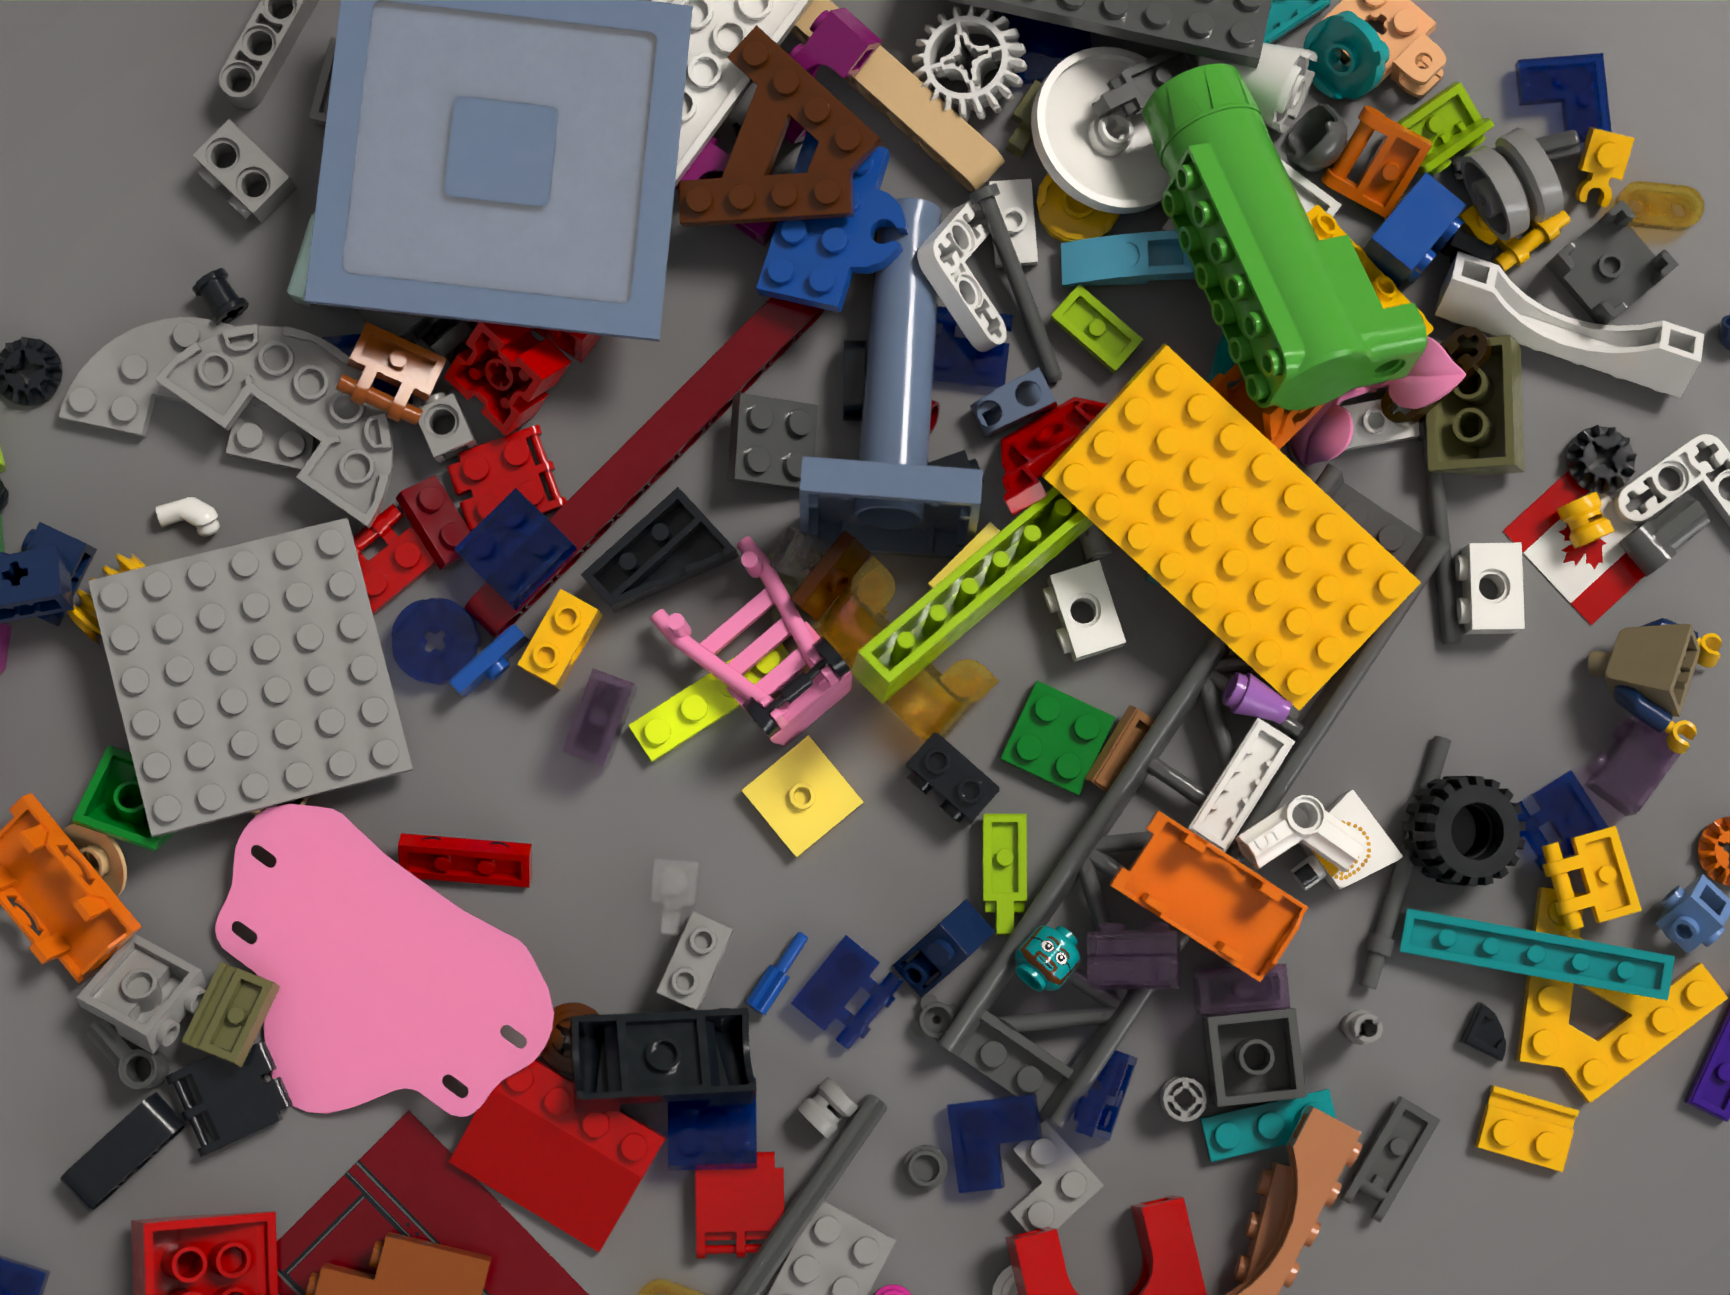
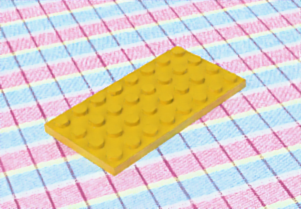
[1042,343,1421,711]

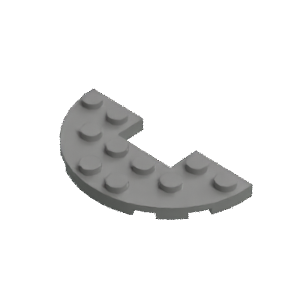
[58,317,316,471]
[154,324,394,528]

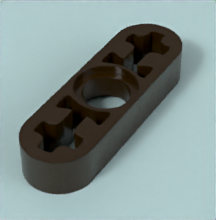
[1381,326,1491,426]

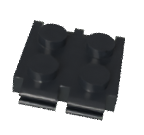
[165,1041,293,1157]

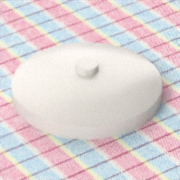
[1031,47,1171,214]

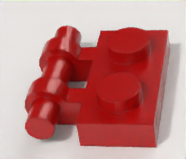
[353,504,436,615]

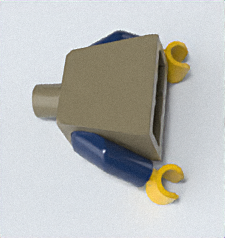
[1588,618,1722,754]

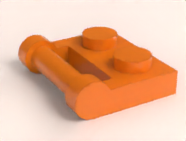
[1321,105,1432,219]

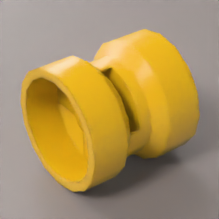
[1557,492,1615,549]

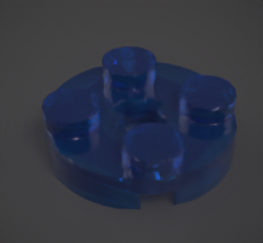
[391,598,480,685]

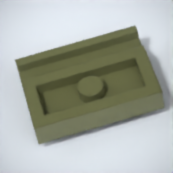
[181,961,280,1068]

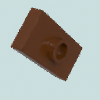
[790,531,872,621]

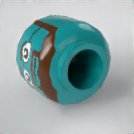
[1015,925,1081,992]

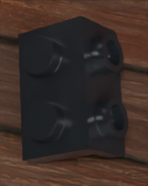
[906,732,1000,824]

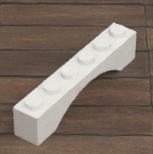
[1435,252,1704,398]

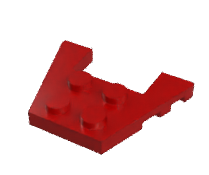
[1001,397,1107,516]

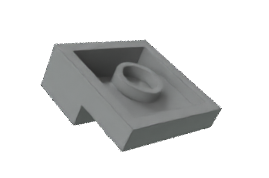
[76,934,208,1054]

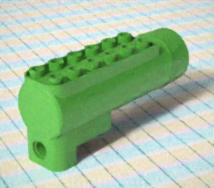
[1142,63,1427,410]

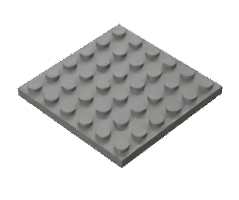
[88,517,413,837]

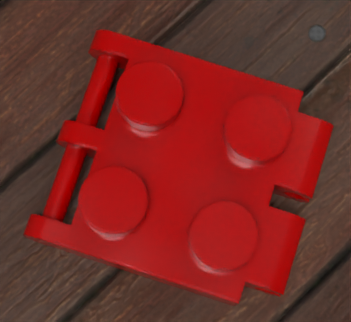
[447,425,567,536]
[695,1151,785,1259]

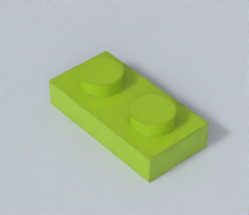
[1050,284,1144,374]

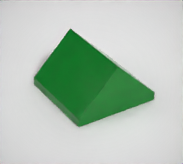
[72,745,176,852]

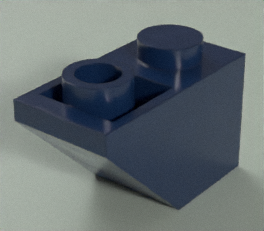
[892,899,995,998]

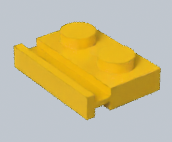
[1475,1085,1579,1172]

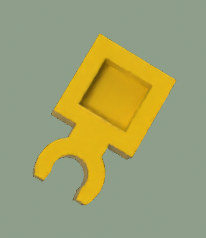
[1575,127,1635,208]

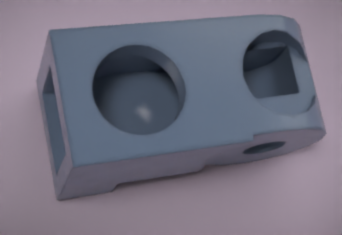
[970,367,1058,437]

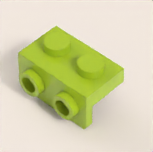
[1397,82,1495,176]

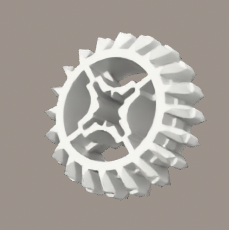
[912,5,1027,122]

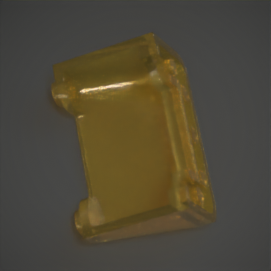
[821,556,999,741]

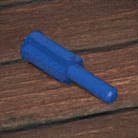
[744,932,808,1016]

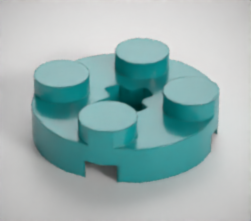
[1304,11,1390,100]

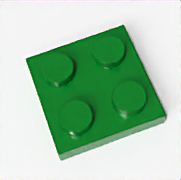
[1000,680,1115,796]

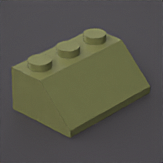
[1426,335,1525,475]

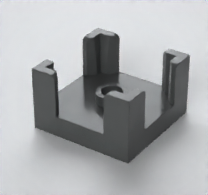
[1546,200,1679,325]

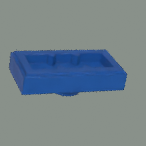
[449,625,529,697]

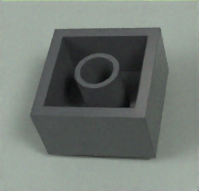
[1202,1007,1306,1107]

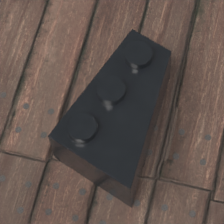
[581,487,739,613]

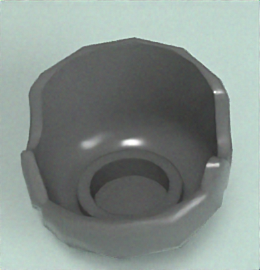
[1287,104,1348,172]

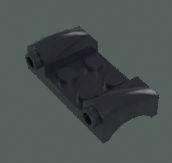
[569,1008,757,1113]

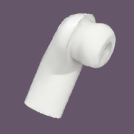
[156,497,220,537]

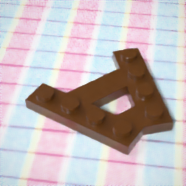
[679,25,882,227]

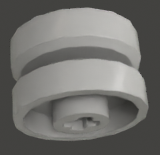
[1461,128,1564,241]

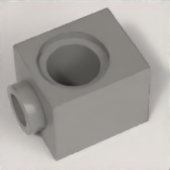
[418,392,478,464]

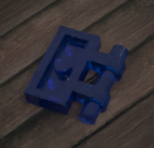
[933,306,1013,388]
[1517,770,1608,878]
[791,935,903,1050]

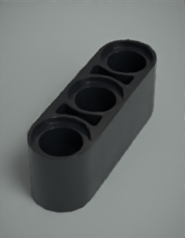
[60,1092,186,1212]

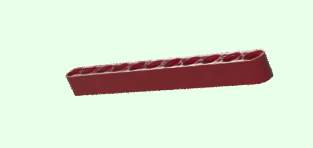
[464,297,825,639]

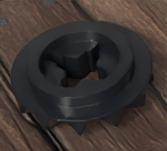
[0,337,63,406]
[1567,425,1637,494]

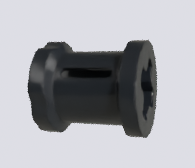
[192,268,249,325]

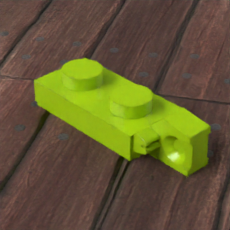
[982,814,1027,936]

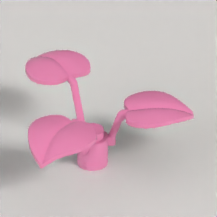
[1291,336,1466,466]

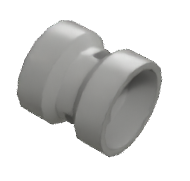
[1159,1076,1207,1122]
[797,1077,859,1139]

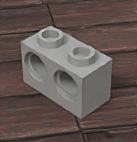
[193,119,297,224]
[656,911,735,1010]

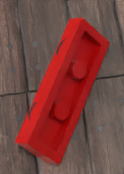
[398,833,532,888]

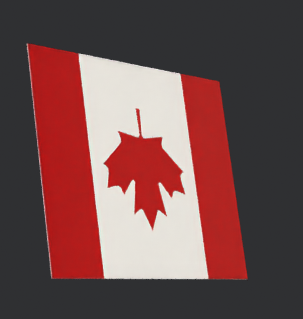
[1503,470,1644,625]

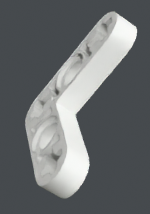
[917,200,1007,352]
[1613,434,1730,527]

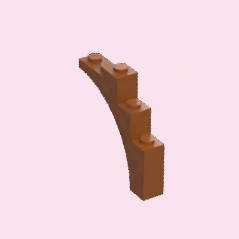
[261,1231,492,1295]

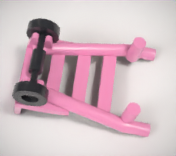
[650,536,852,746]

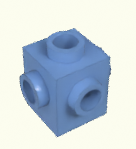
[1655,874,1730,954]

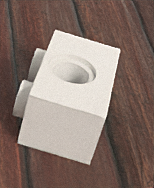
[1455,542,1525,634]
[1043,560,1126,662]

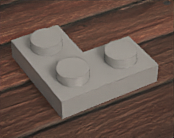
[1009,1119,1104,1232]

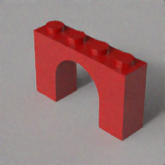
[1005,1195,1207,1295]

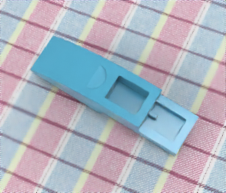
[1061,230,1195,287]

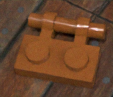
[336,322,447,426]

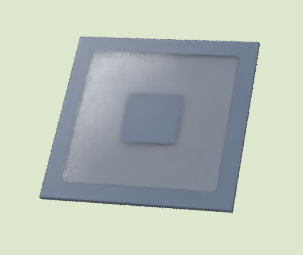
[304,0,693,342]

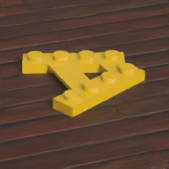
[1516,887,1728,1103]

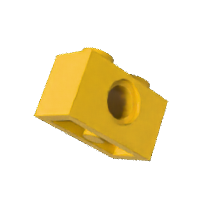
[517,589,603,690]

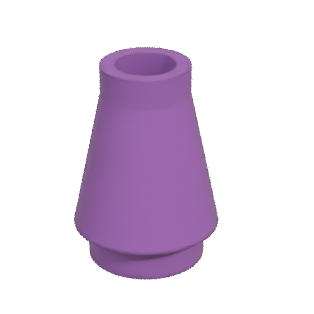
[1222,672,1292,724]

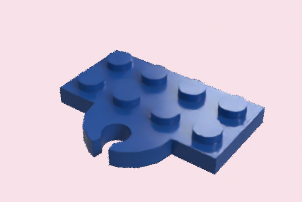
[756,131,908,313]

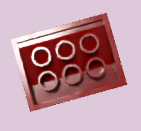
[449,1058,668,1252]
[131,1211,278,1295]

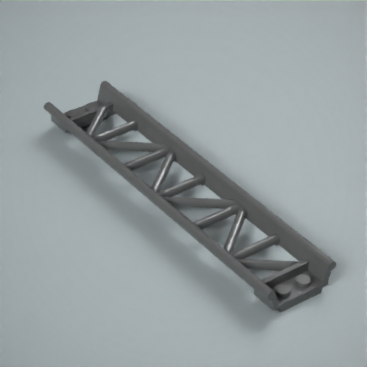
[938,463,1451,1128]

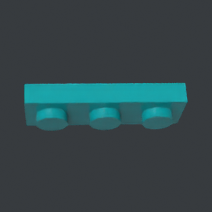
[1199,1088,1336,1162]

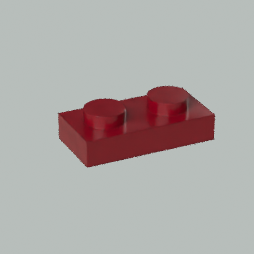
[395,475,480,570]

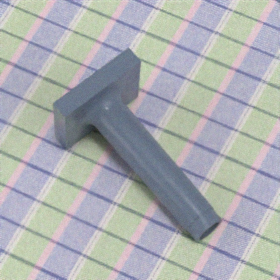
[799,198,983,559]

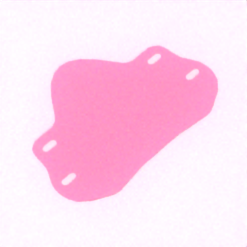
[215,804,554,1117]

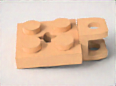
[1321,0,1446,98]

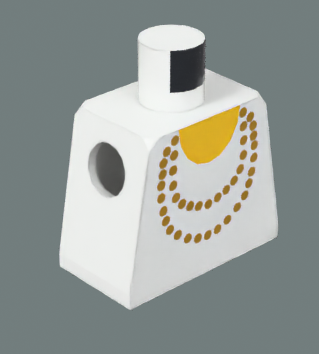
[1290,789,1403,891]

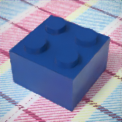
[1363,172,1466,289]

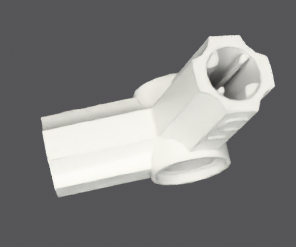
[1235,795,1367,872]

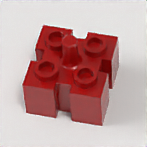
[444,322,572,436]

